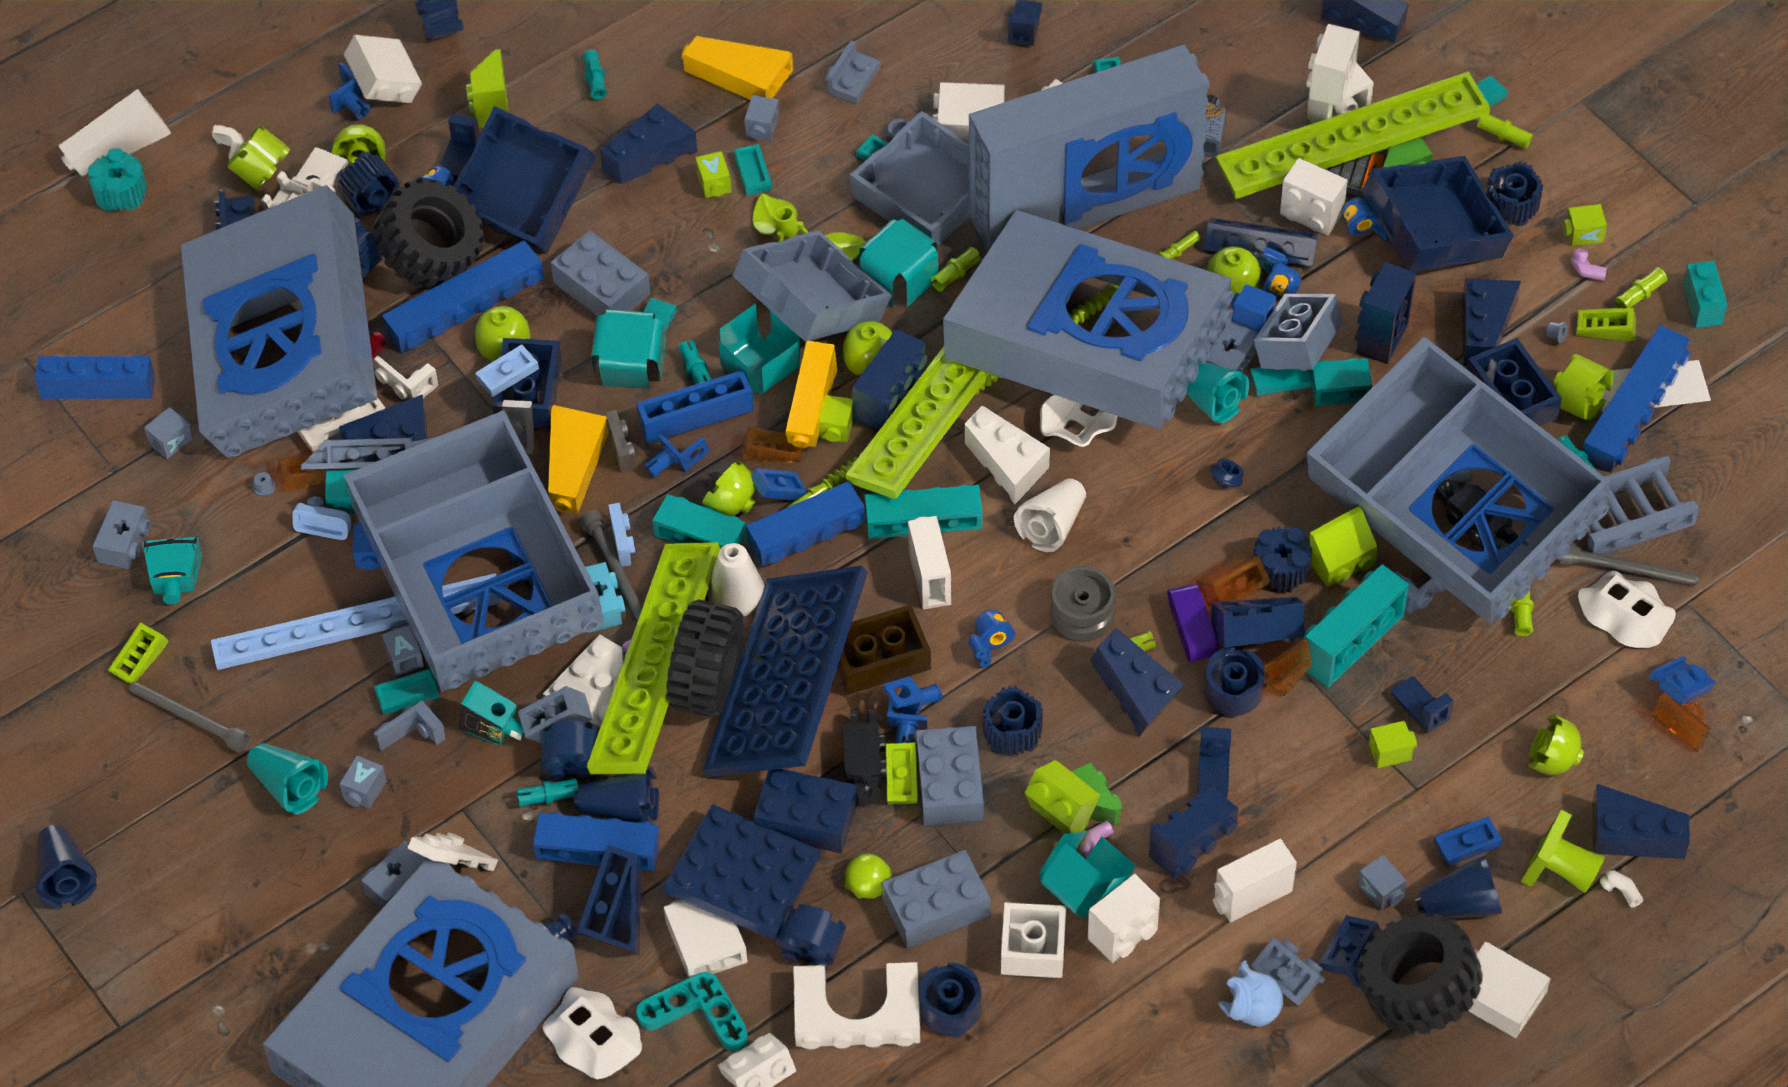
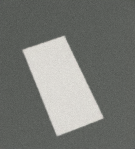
[1602,360,1711,412]

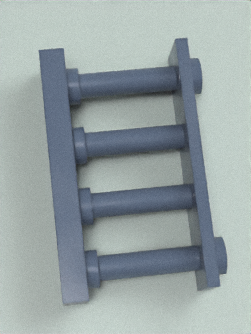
[1586,456,1699,555]

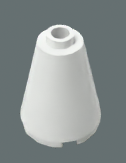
[1014,478,1086,552]
[707,543,765,616]

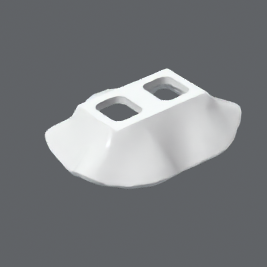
[1040,394,1118,447]
[1578,571,1676,648]
[543,987,642,1079]

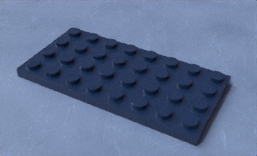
[703,565,868,777]

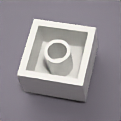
[1307,24,1360,107]
[1307,63,1374,124]
[1280,158,1348,236]
[1088,874,1160,963]
[1001,903,1066,978]

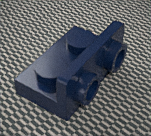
[214,190,256,230]
[1319,915,1382,987]

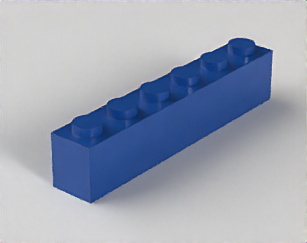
[382,240,544,354]
[1582,325,1691,473]

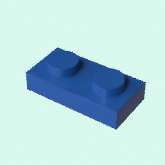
[751,468,808,500]
[1433,816,1502,867]

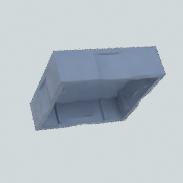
[850,111,969,247]
[732,230,892,342]

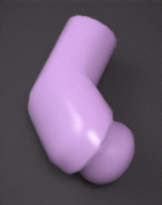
[1571,249,1607,281]
[1080,821,1114,859]

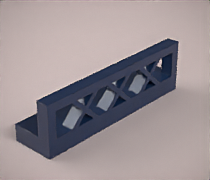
[1204,217,1319,266]

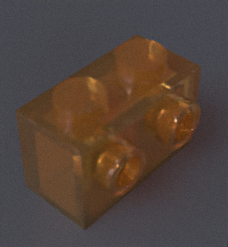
[1196,553,1270,607]

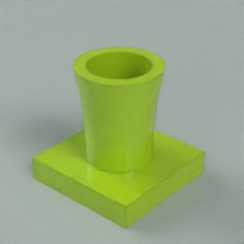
[1520,810,1605,894]

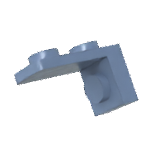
[1395,571,1446,614]
[374,701,446,751]

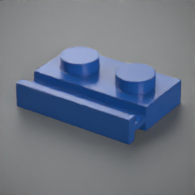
[1648,656,1716,705]

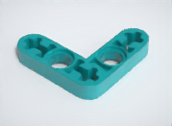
[636,972,748,1052]

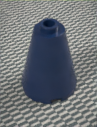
[574,767,659,825]
[36,825,97,908]
[1415,856,1502,919]

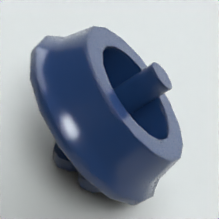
[1211,459,1243,489]

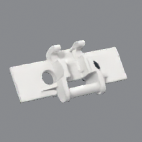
[261,147,348,210]

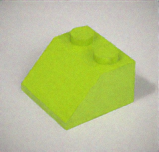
[466,49,508,128]
[1310,506,1377,588]
[1025,760,1101,834]

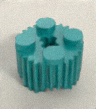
[88,148,147,212]

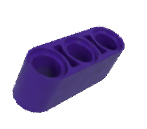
[1167,583,1219,662]

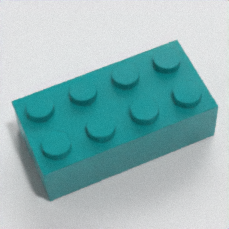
[1301,564,1409,688]

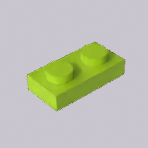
[886,743,918,805]

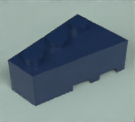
[1321,0,1408,43]
[600,103,697,184]
[1462,279,1521,366]
[1211,597,1305,648]
[1090,627,1184,737]
[1592,784,1690,859]
[1149,786,1238,879]
[577,845,641,954]

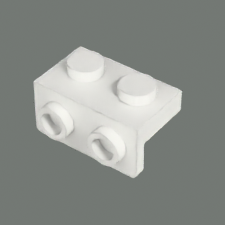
[718,1033,796,1087]

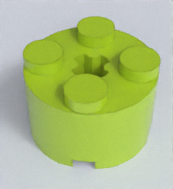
[227,125,290,190]
[1553,354,1614,420]

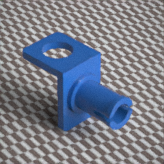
[329,62,370,119]
[644,433,710,478]
[883,676,942,716]
[887,688,928,743]

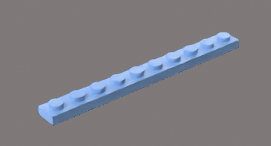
[211,573,503,670]

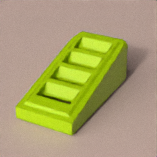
[1576,308,1636,342]
[108,622,169,684]

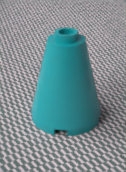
[1186,362,1250,424]
[247,743,328,814]

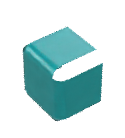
[859,219,938,308]
[718,303,800,394]
[591,309,667,389]
[1039,830,1138,917]

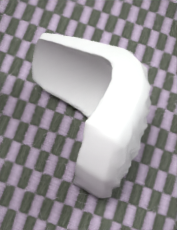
[212,125,245,160]

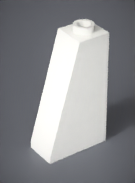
[59,89,171,176]

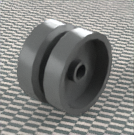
[1051,566,1116,641]

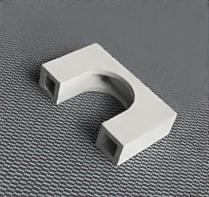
[794,962,920,1049]

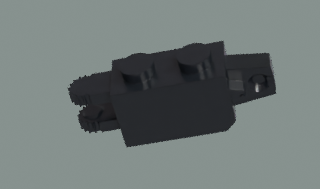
[1435,479,1519,550]
[843,709,887,805]

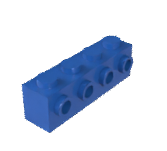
[35,355,155,399]
[636,370,754,444]
[746,481,865,567]
[533,812,660,871]

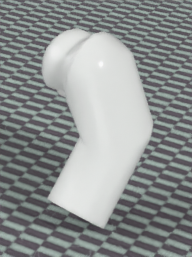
[1600,870,1643,907]

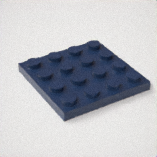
[663,804,822,940]

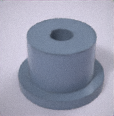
[1547,322,1568,344]
[253,472,276,496]

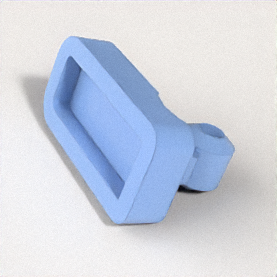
[292,496,351,540]

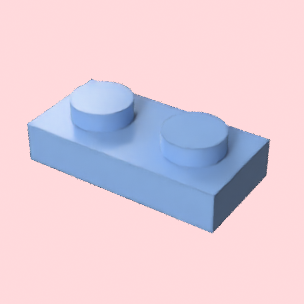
[475,345,539,397]
[608,503,635,567]

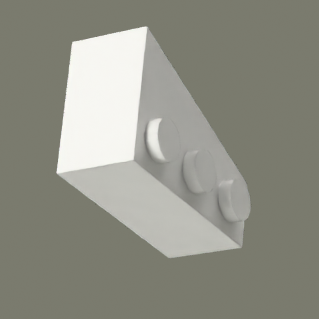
[965,406,1050,504]

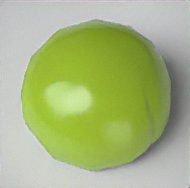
[843,853,891,899]

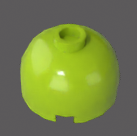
[331,124,386,169]
[1207,246,1261,302]
[475,306,530,361]
[842,321,893,376]
[702,460,756,516]
[1528,714,1584,776]

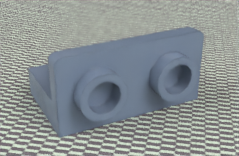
[825,41,880,104]
[1251,937,1326,1006]

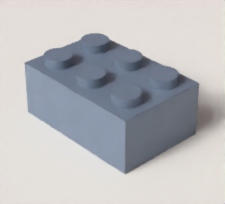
[551,230,651,316]
[1254,294,1343,371]
[916,726,984,826]
[882,850,990,949]

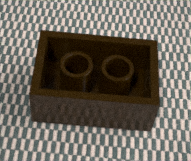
[837,604,931,695]

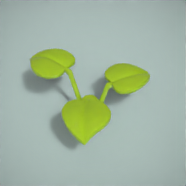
[749,193,866,292]

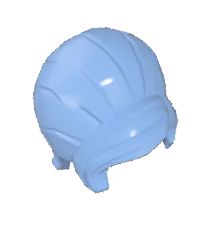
[1219,960,1283,1027]

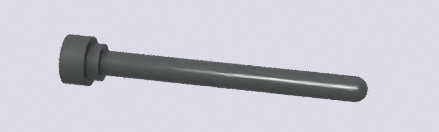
[579,510,643,622]
[1559,543,1700,585]
[129,682,251,753]

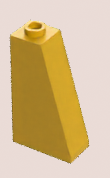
[682,36,793,100]
[786,341,838,448]
[548,405,609,514]

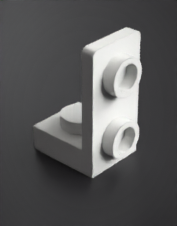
[373,356,438,400]

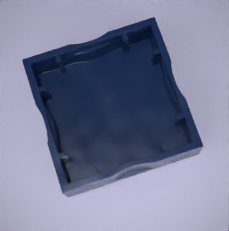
[453,106,596,253]
[1362,156,1514,272]

